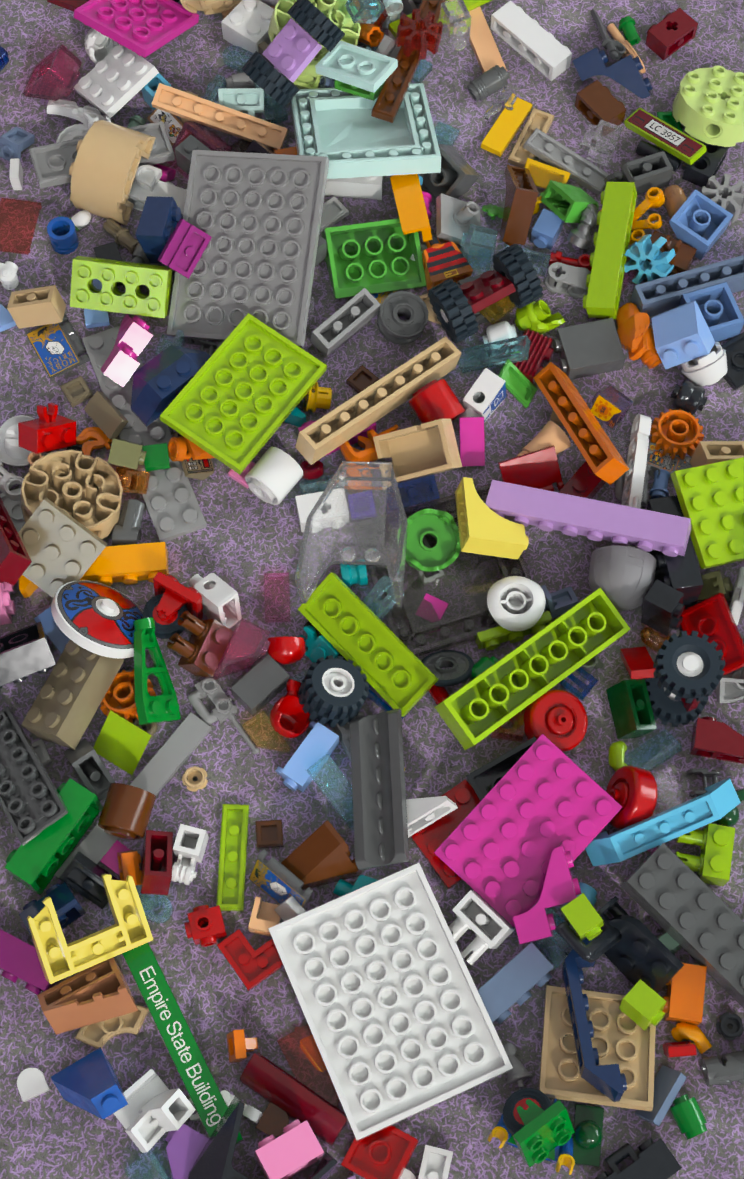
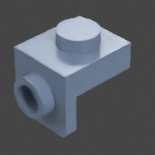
[540,584,579,618]

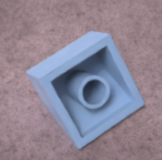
[651,301,715,369]

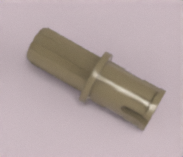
[103,218,140,255]

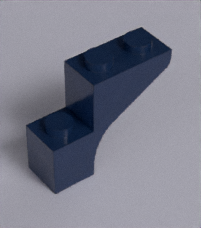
[572,47,653,99]

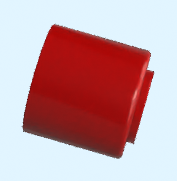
[408,378,466,430]

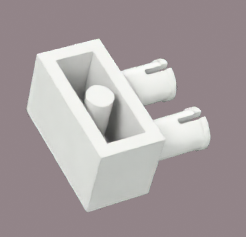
[449,890,515,966]

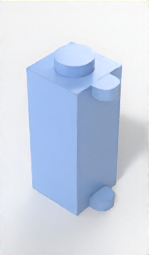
[275,721,339,792]

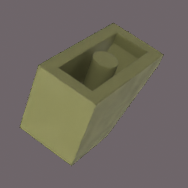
[107,438,147,470]

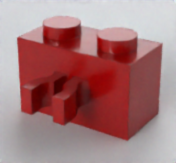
[18,403,76,454]

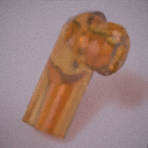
[640,627,673,651]

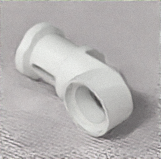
[0,462,24,501]

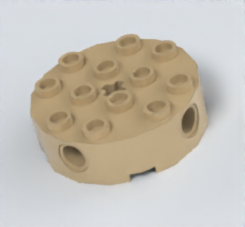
[21,450,123,539]

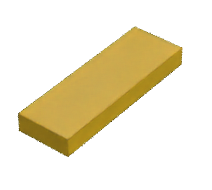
[481,95,533,157]

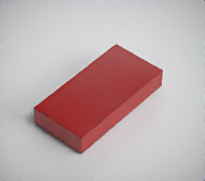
[620,646,655,680]

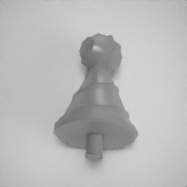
[503,1043,532,1088]

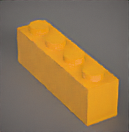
[80,542,169,586]

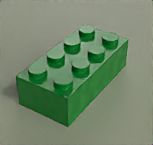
[5,778,103,895]

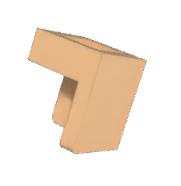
[248,896,281,937]

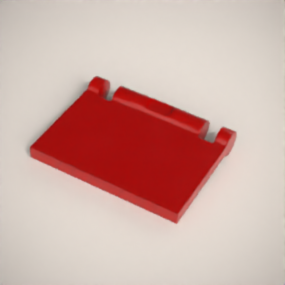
[498,446,564,492]

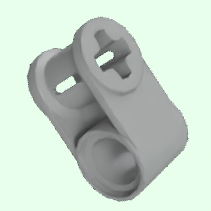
[545,262,591,299]

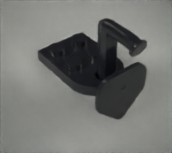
[555,896,684,994]

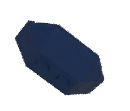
[131,345,211,427]

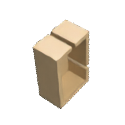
[373,419,462,485]

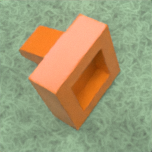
[227,1029,258,1063]

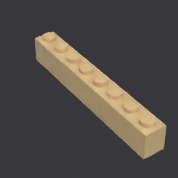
[295,336,461,465]

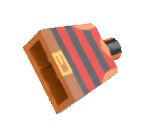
[422,236,473,292]

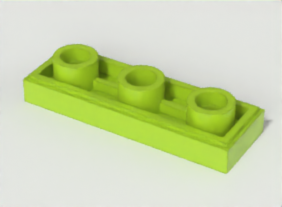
[476,611,552,651]

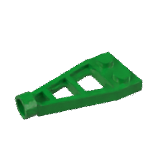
[133,617,181,725]

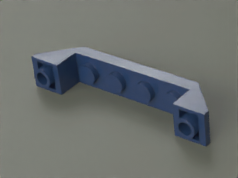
[562,938,627,1102]

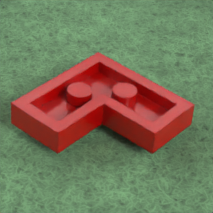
[217,929,283,991]

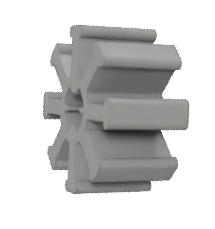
[701,174,744,223]

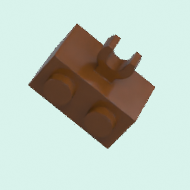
[648,230,697,276]

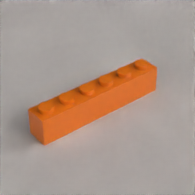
[533,362,629,485]

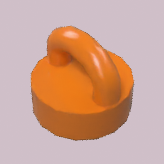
[168,437,192,461]

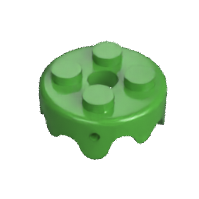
[398,509,461,572]

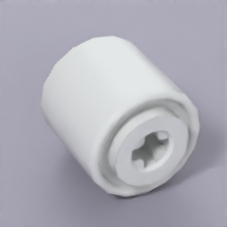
[245,446,303,505]

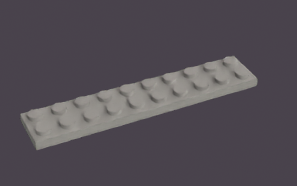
[82,326,207,542]

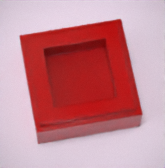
[663,1041,697,1057]

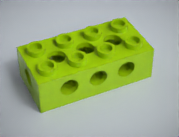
[70,256,172,318]

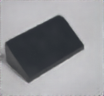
[59,852,118,910]

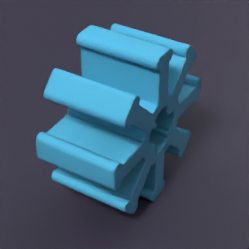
[624,234,676,285]

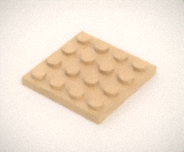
[539,985,656,1111]

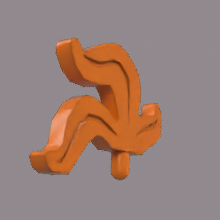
[76,427,112,456]

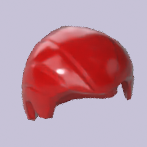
[270,679,311,738]

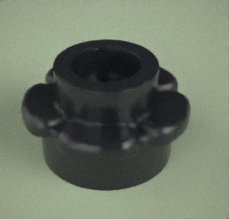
[716,1013,744,1041]

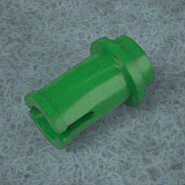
[618,16,641,46]

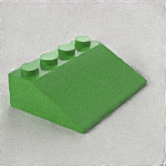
[321,218,427,299]

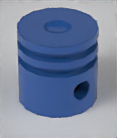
[47,216,79,255]

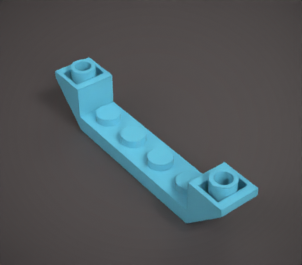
[585,778,741,866]

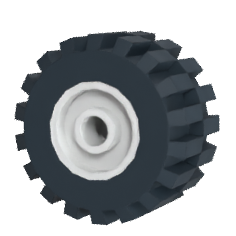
[298,655,369,727]

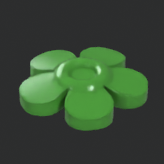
[482,204,504,220]

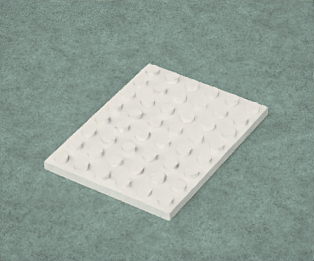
[268,863,513,1141]

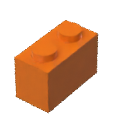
[662,963,707,1026]

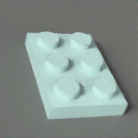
[315,41,398,93]

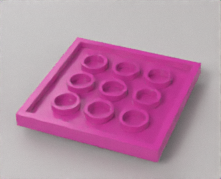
[74,0,199,58]

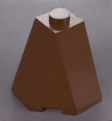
[281,820,362,890]

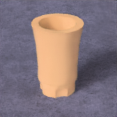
[516,421,571,457]

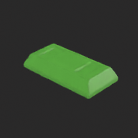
[497,359,537,408]

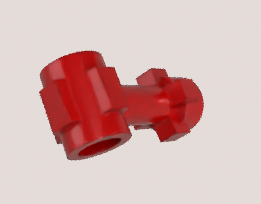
[549,251,592,271]

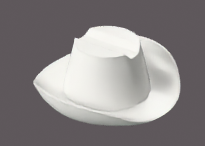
[0,415,46,467]
[487,576,546,631]

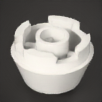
[681,342,728,386]

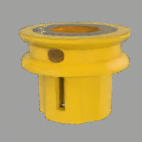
[303,382,332,413]

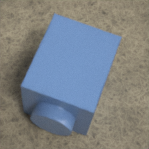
[530,208,564,250]

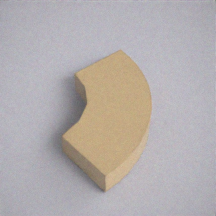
[75,1005,149,1049]

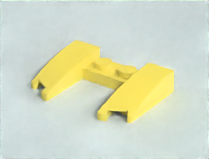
[27,874,153,984]

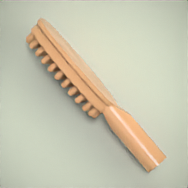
[607,23,646,74]

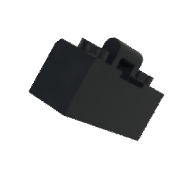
[594,1138,682,1179]

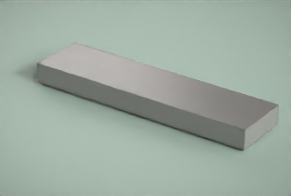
[523,128,609,195]

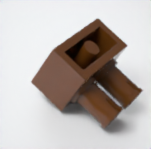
[167,611,234,677]

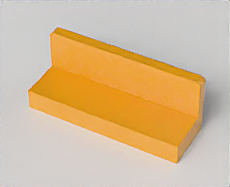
[390,174,433,242]

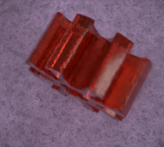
[396,9,443,60]

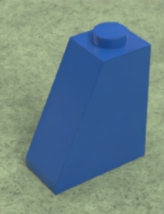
[51,1047,128,1119]

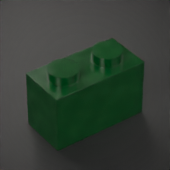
[606,679,657,739]

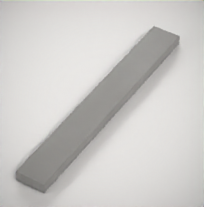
[55,712,212,892]

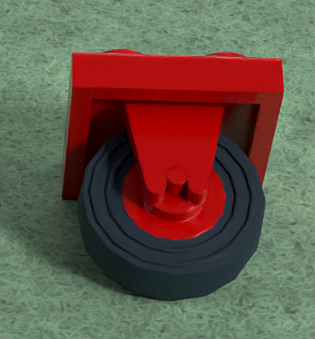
[143,572,203,639]

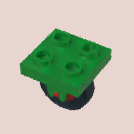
[503,1088,575,1168]

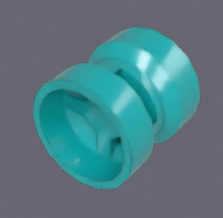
[340,560,368,587]

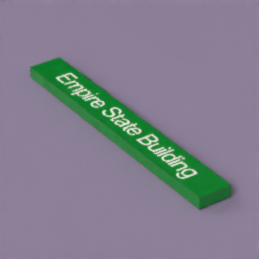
[122,943,244,1144]

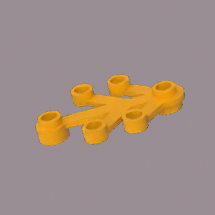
[595,187,665,247]

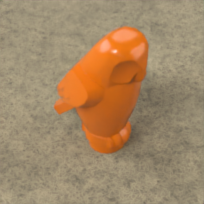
[616,302,662,369]

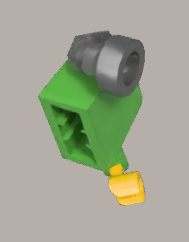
[533,180,599,249]

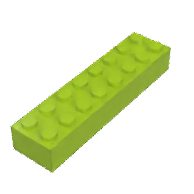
[434,587,631,750]

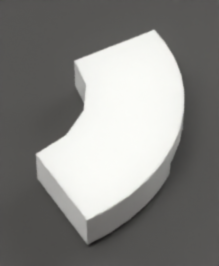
[729,566,744,626]

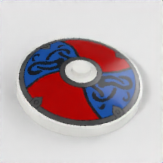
[51,580,143,659]

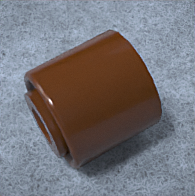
[98,783,156,840]

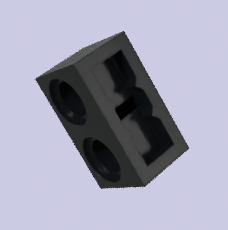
[682,140,729,187]

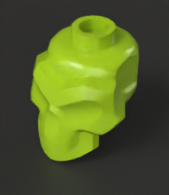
[515,300,565,335]

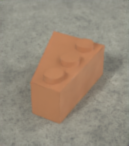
[37,957,138,1035]

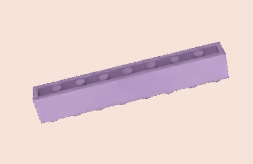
[485,480,691,557]

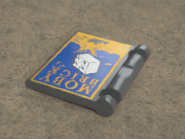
[26,314,90,379]
[249,849,313,908]

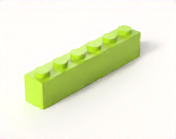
[583,182,637,319]

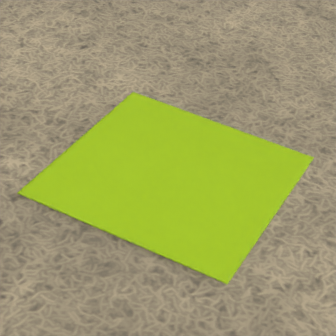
[93,710,151,775]

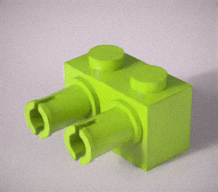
[675,823,735,886]

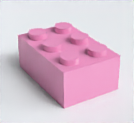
[255,1119,324,1179]

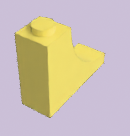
[455,477,529,560]

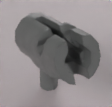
[700,1050,744,1086]

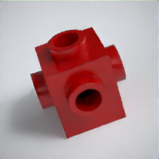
[184,905,227,947]

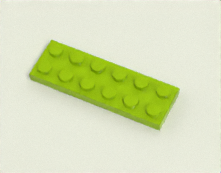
[298,572,439,717]

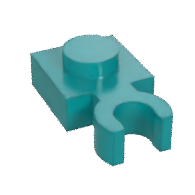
[297,625,340,663]

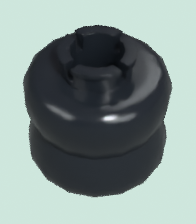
[670,380,708,415]

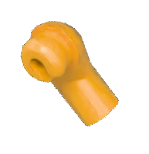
[671,1022,712,1054]

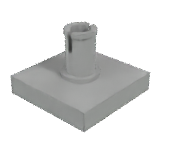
[436,193,481,249]

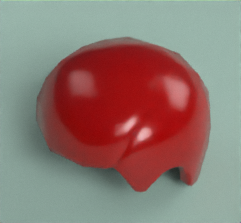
[267,636,306,665]

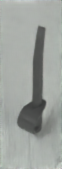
[590,9,626,61]

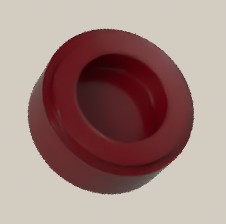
[300,460,324,480]

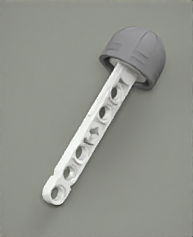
[589,414,657,611]

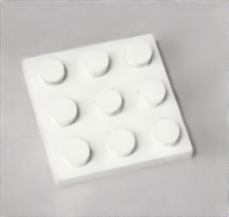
[73,44,159,118]

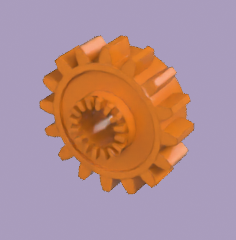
[650,409,704,459]
[100,669,156,723]

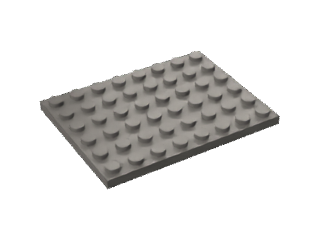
[166,150,329,348]

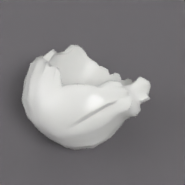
[84,28,119,64]

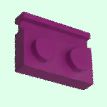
[157,218,212,279]

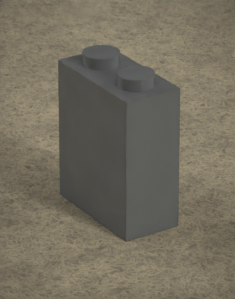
[553,318,626,380]

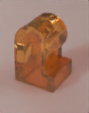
[115,465,150,494]

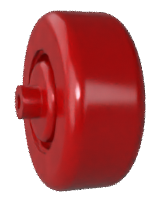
[523,690,588,752]
[606,765,657,829]

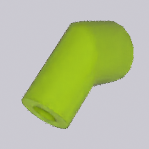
[608,741,627,771]

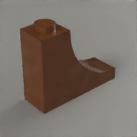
[500,165,539,246]

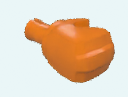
[339,424,400,469]

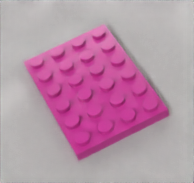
[434,734,622,927]

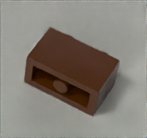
[575,80,626,135]

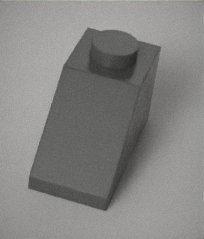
[63,738,116,801]

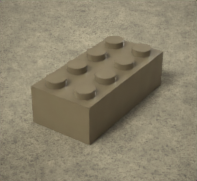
[21,640,124,750]

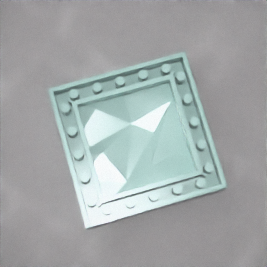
[290,83,441,179]

